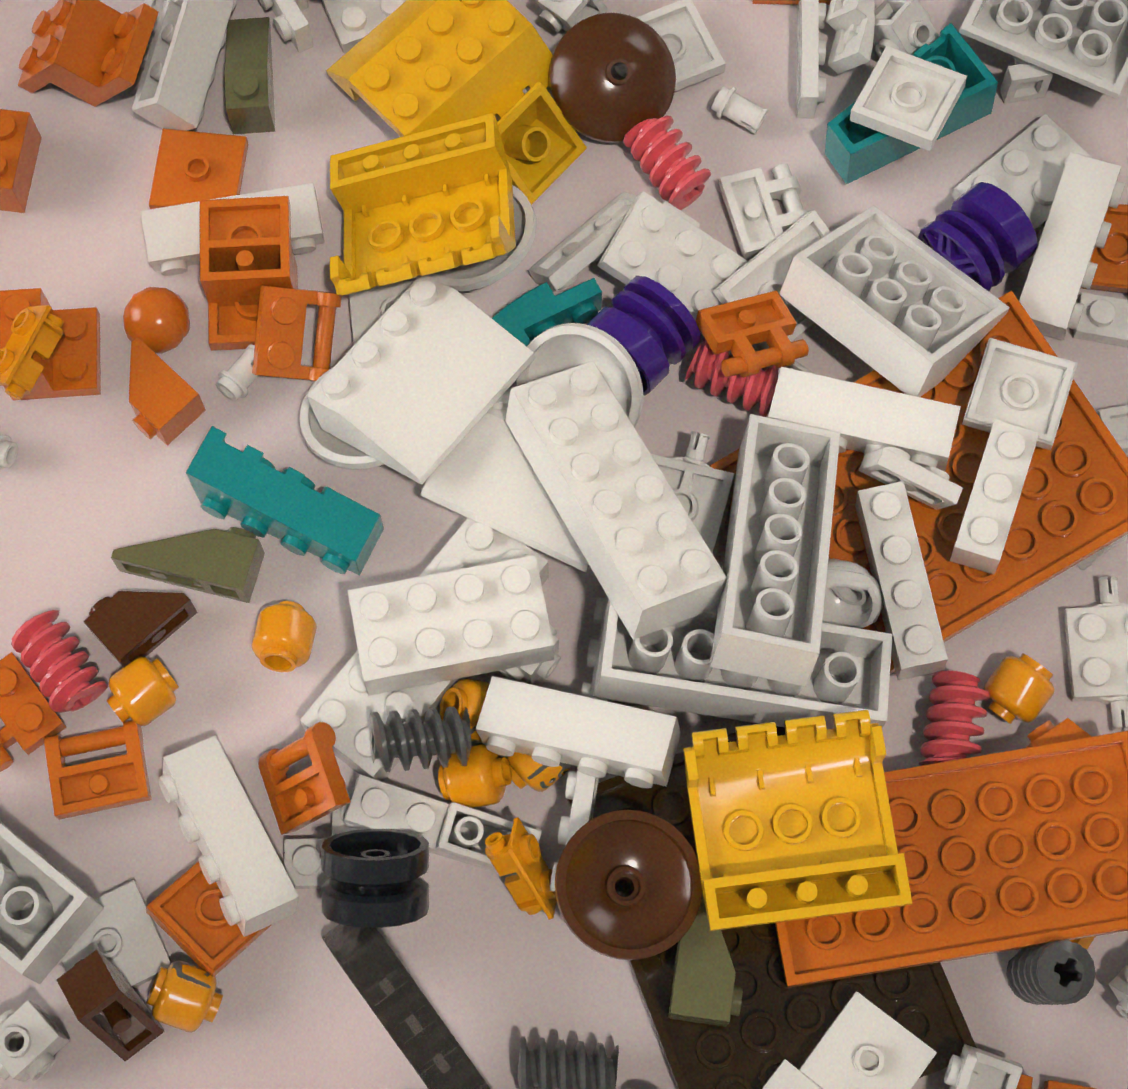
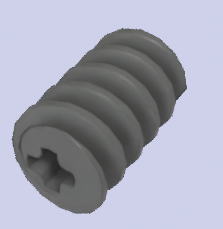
[369,706,471,772]
[1006,940,1096,1005]
[517,1036,619,1089]

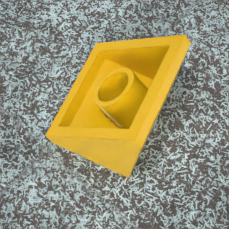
[497,82,587,205]

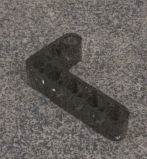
[321,924,490,1089]

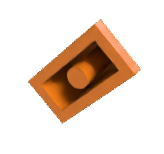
[129,337,206,446]

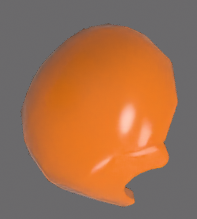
[123,287,190,354]

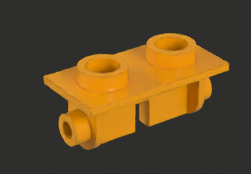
[0,305,64,400]
[485,817,557,920]

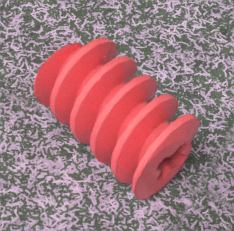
[623,115,711,210]
[685,339,779,417]
[11,610,108,713]
[918,671,990,766]

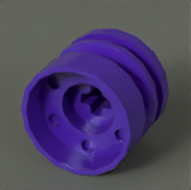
[918,182,1038,292]
[587,276,700,396]

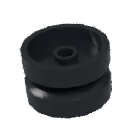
[321,829,429,928]

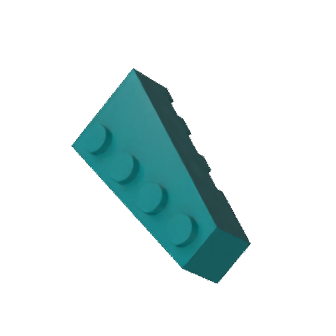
[825,23,998,184]
[186,426,384,576]

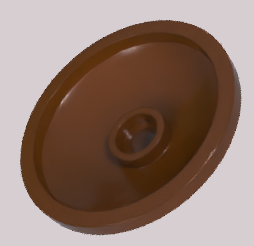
[549,13,676,143]
[555,810,702,960]

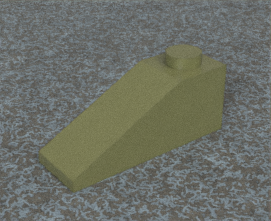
[224,17,275,135]
[111,527,265,603]
[668,892,743,1027]

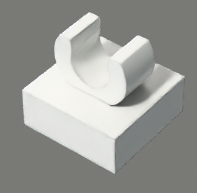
[1000,56,1053,104]

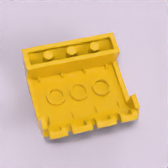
[326,0,553,137]
[330,113,516,296]
[683,710,912,931]

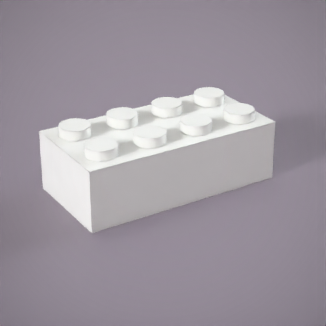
[347,555,554,696]
[0,821,104,984]

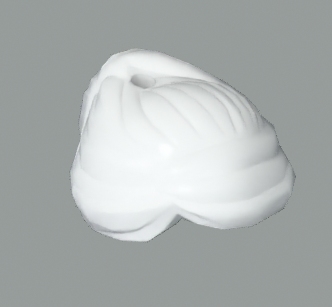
[823,558,883,628]

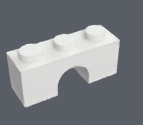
[950,419,1040,574]

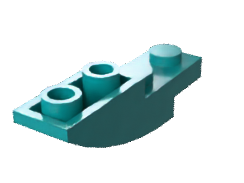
[492,278,602,347]

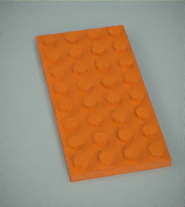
[775,731,1128,988]

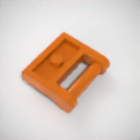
[252,285,342,381]
[44,720,152,820]
[258,722,351,835]

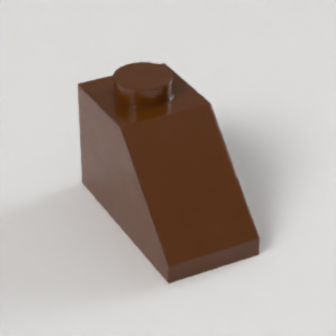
[83,591,198,668]
[56,949,165,1062]

